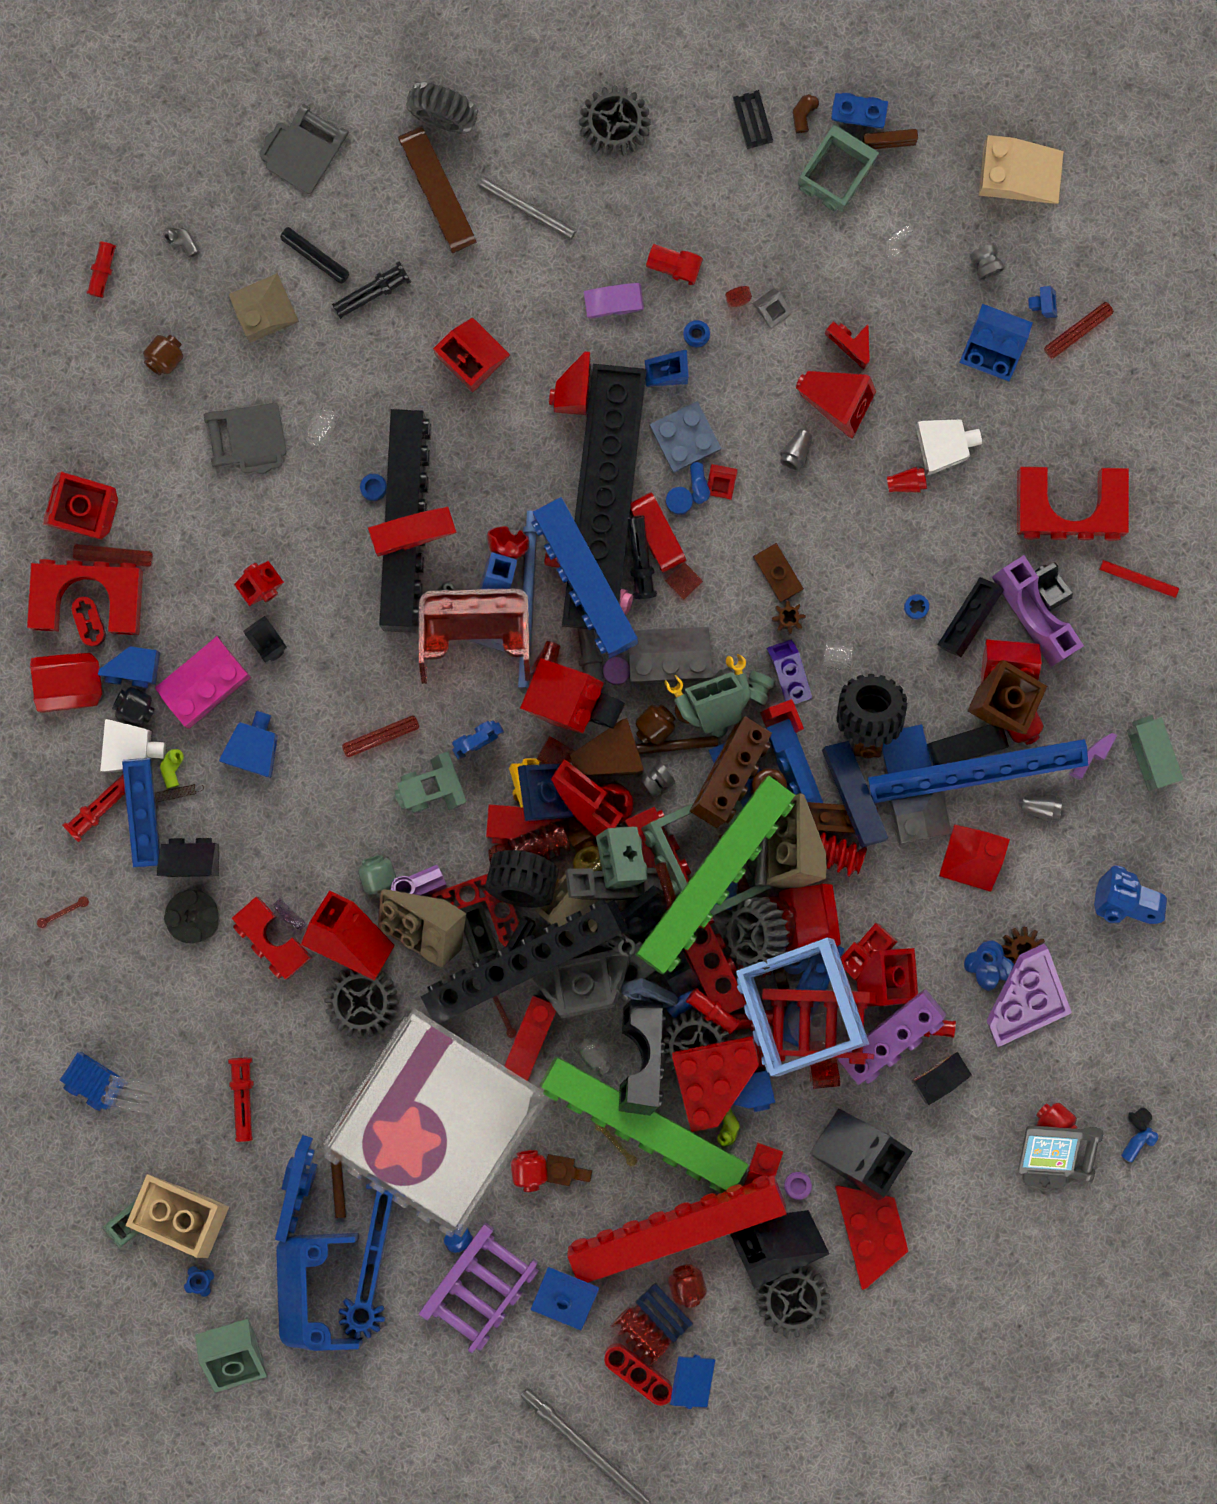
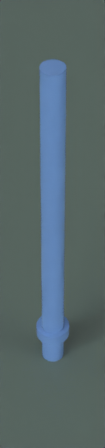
[518,511,536,688]

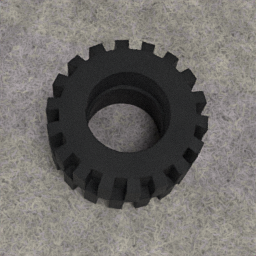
[836,674,908,747]
[485,850,559,908]

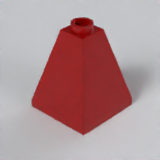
[796,371,876,439]

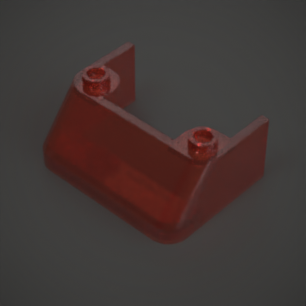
[419,588,531,684]

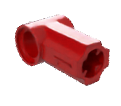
[646,244,703,285]

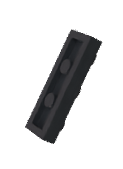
[937,577,1004,657]

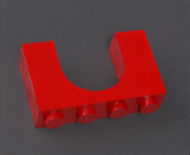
[1017,467,1129,541]
[27,559,143,635]

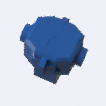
[1094,866,1167,924]

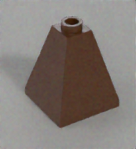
[566,718,644,776]

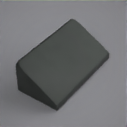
[460,902,498,962]

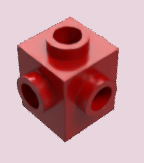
[234,561,284,606]

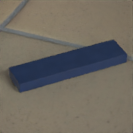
[822,741,888,848]

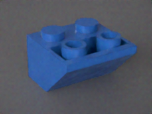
[959,304,1033,381]

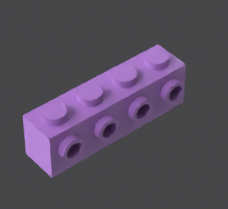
[838,989,946,1085]

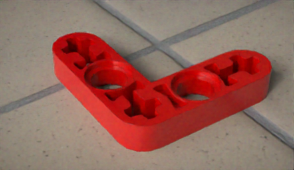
[431,874,519,947]

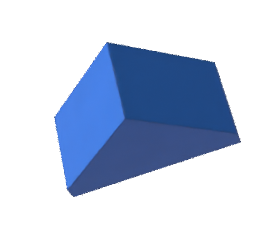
[645,350,689,387]

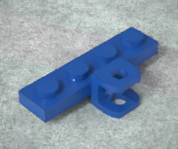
[275,1135,318,1243]

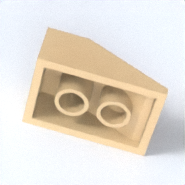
[979,135,1064,204]
[126,1174,229,1258]

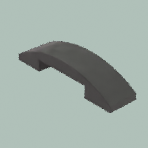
[565,868,669,900]

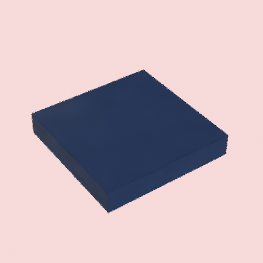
[518,764,573,821]

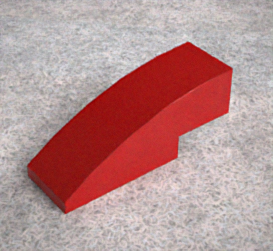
[368,506,457,557]
[551,759,623,837]

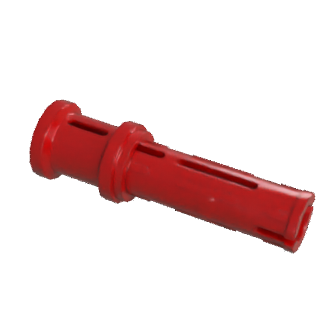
[62,775,125,842]
[228,1057,254,1142]

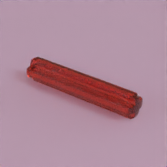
[1044,302,1114,359]
[72,544,153,567]
[342,715,419,757]

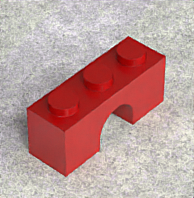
[232,896,312,980]

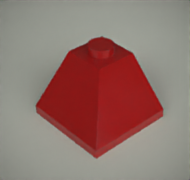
[549,351,591,415]
[939,824,1010,892]
[857,948,918,1006]

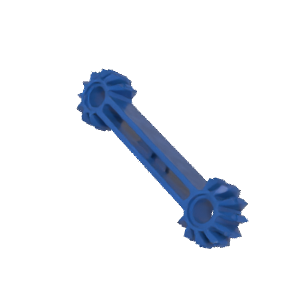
[338,1172,405,1339]

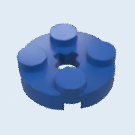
[452,720,504,760]

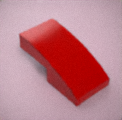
[841,923,898,981]

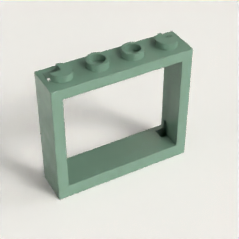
[641,801,773,915]

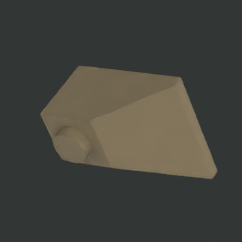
[229,273,299,343]

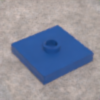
[531,1267,599,1330]

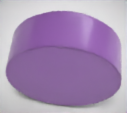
[603,657,630,685]
[784,1172,812,1200]

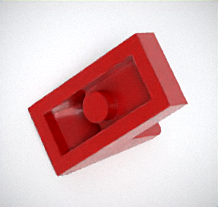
[825,321,870,370]
[743,1142,783,1186]

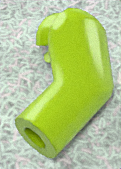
[159,749,184,789]
[717,1108,740,1147]

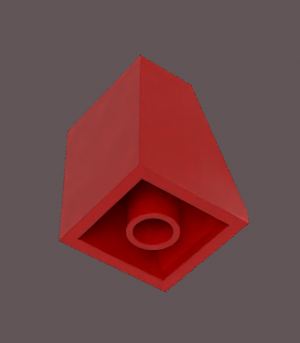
[520,658,604,733]

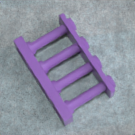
[419,1222,539,1353]

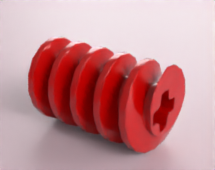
[819,831,867,877]

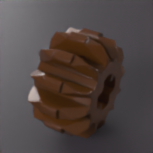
[1001,926,1045,965]

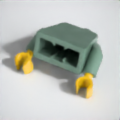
[664,654,750,737]

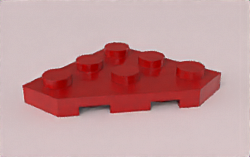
[672,1036,759,1132]

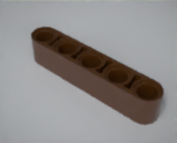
[398,126,477,254]

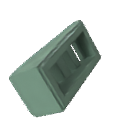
[102,1200,139,1248]

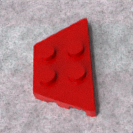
[835,1185,909,1290]

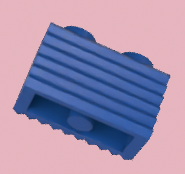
[60,1052,127,1111]

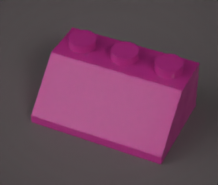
[155,636,251,729]

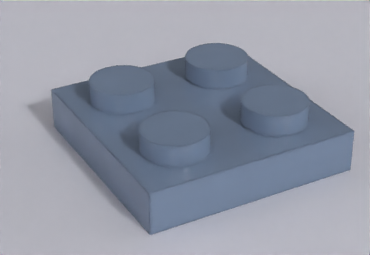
[649,401,721,473]

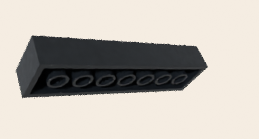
[379,409,432,633]

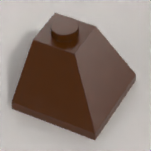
[967,660,1048,734]

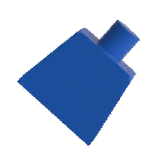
[219,711,278,778]

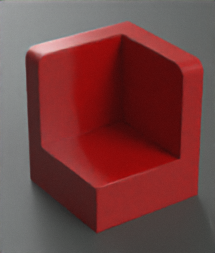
[760,699,804,733]

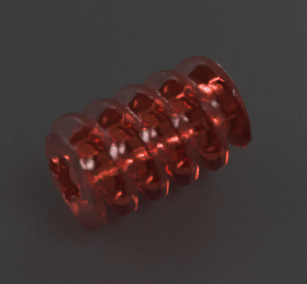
[509,821,571,860]
[610,1305,671,1366]

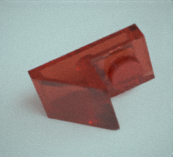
[809,1040,840,1089]

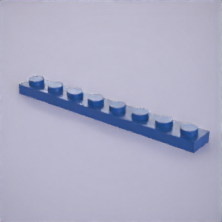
[868,739,1089,803]

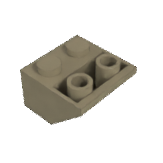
[535,873,610,943]

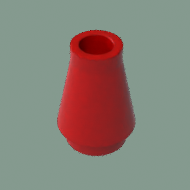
[887,466,927,493]

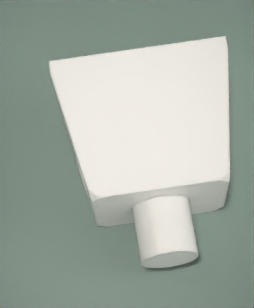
[916,419,982,475]
[100,719,166,773]

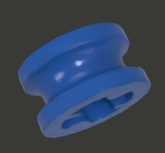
[904,594,929,619]

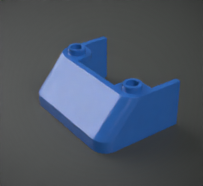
[276,1233,363,1351]

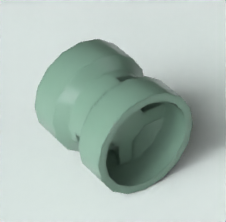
[748,671,776,706]

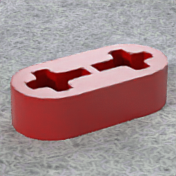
[71,596,106,647]

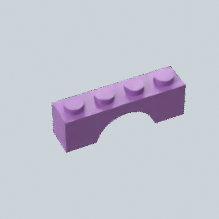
[992,555,1084,667]

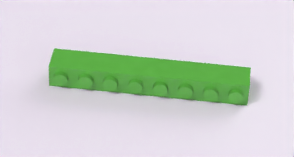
[635,775,795,974]
[539,1056,748,1193]

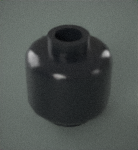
[112,687,155,727]

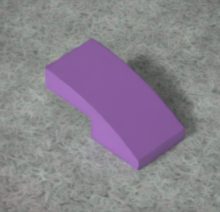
[584,283,644,318]
[1069,733,1117,780]

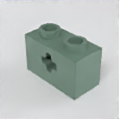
[596,827,647,889]

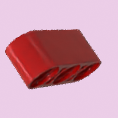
[630,492,687,573]
[604,1343,673,1406]

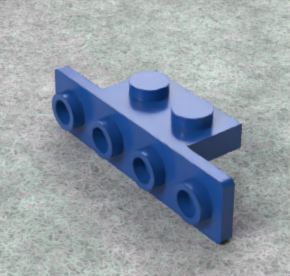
[766,719,823,803]

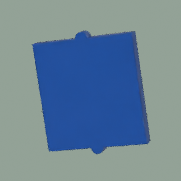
[882,724,932,774]
[670,1354,715,1409]

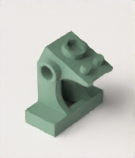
[394,752,467,813]

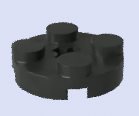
[164,889,219,944]

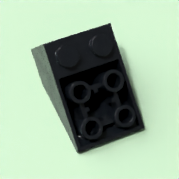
[809,1108,913,1200]
[730,1210,830,1289]

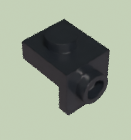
[1035,562,1073,611]
[243,616,287,663]

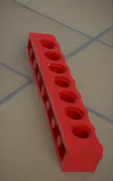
[625,807,747,1013]

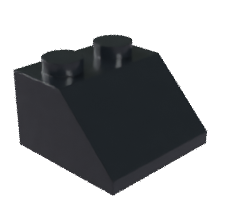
[157,838,219,877]

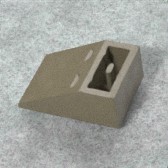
[378,889,466,968]

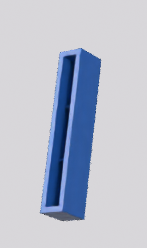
[531,497,638,659]

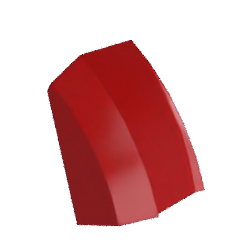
[43,472,118,540]
[30,653,102,713]
[778,883,841,952]

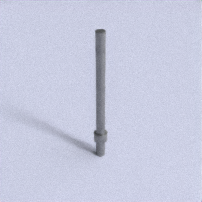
[520,1388,650,1504]

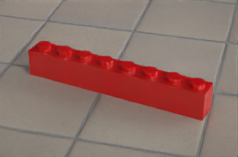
[567,1175,787,1283]

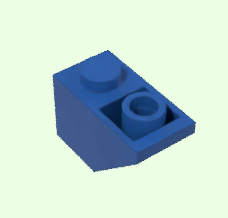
[474,552,517,620]
[98,647,160,688]

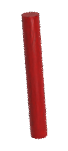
[1099,560,1179,598]

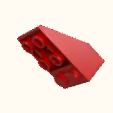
[301,890,395,980]

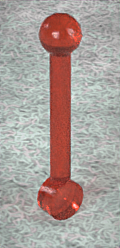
[37,896,89,928]
[492,996,517,1038]

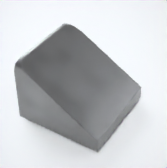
[752,288,792,328]

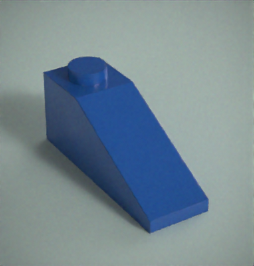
[733,1069,775,1112]

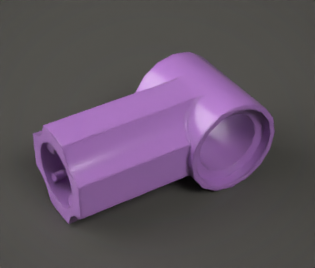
[391,865,447,896]

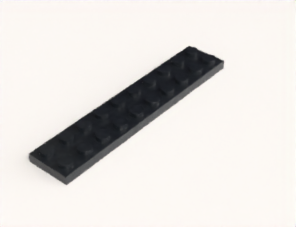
[562,363,647,630]

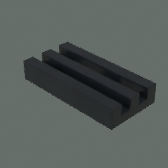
[733,90,773,149]

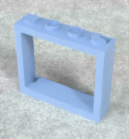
[736,938,869,1077]

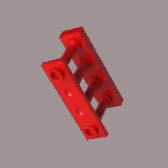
[760,989,876,1065]

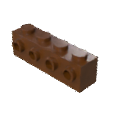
[689,716,772,828]

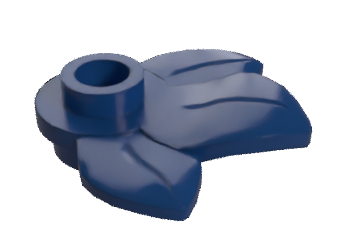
[964,941,1014,991]

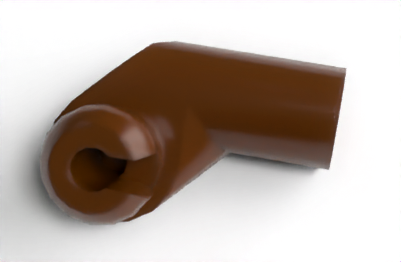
[793,94,819,134]

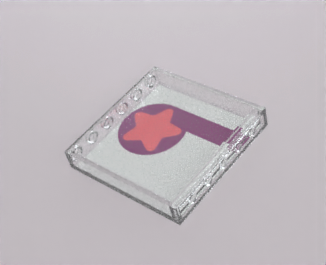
[320,1007,549,1238]

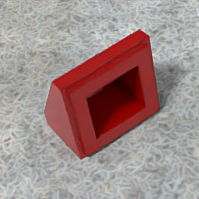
[707,464,738,500]

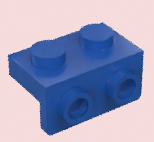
[831,93,888,129]

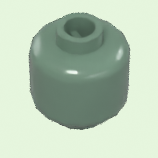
[358,855,396,897]

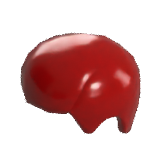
[487,526,530,559]
[600,783,633,823]

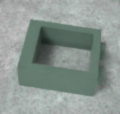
[798,124,879,212]
[1127,715,1184,791]

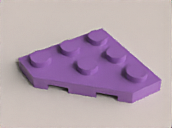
[986,944,1072,1047]

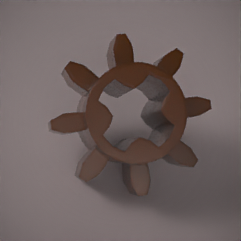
[772,601,806,635]

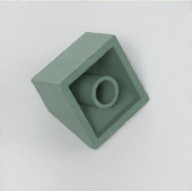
[195,1319,267,1393]

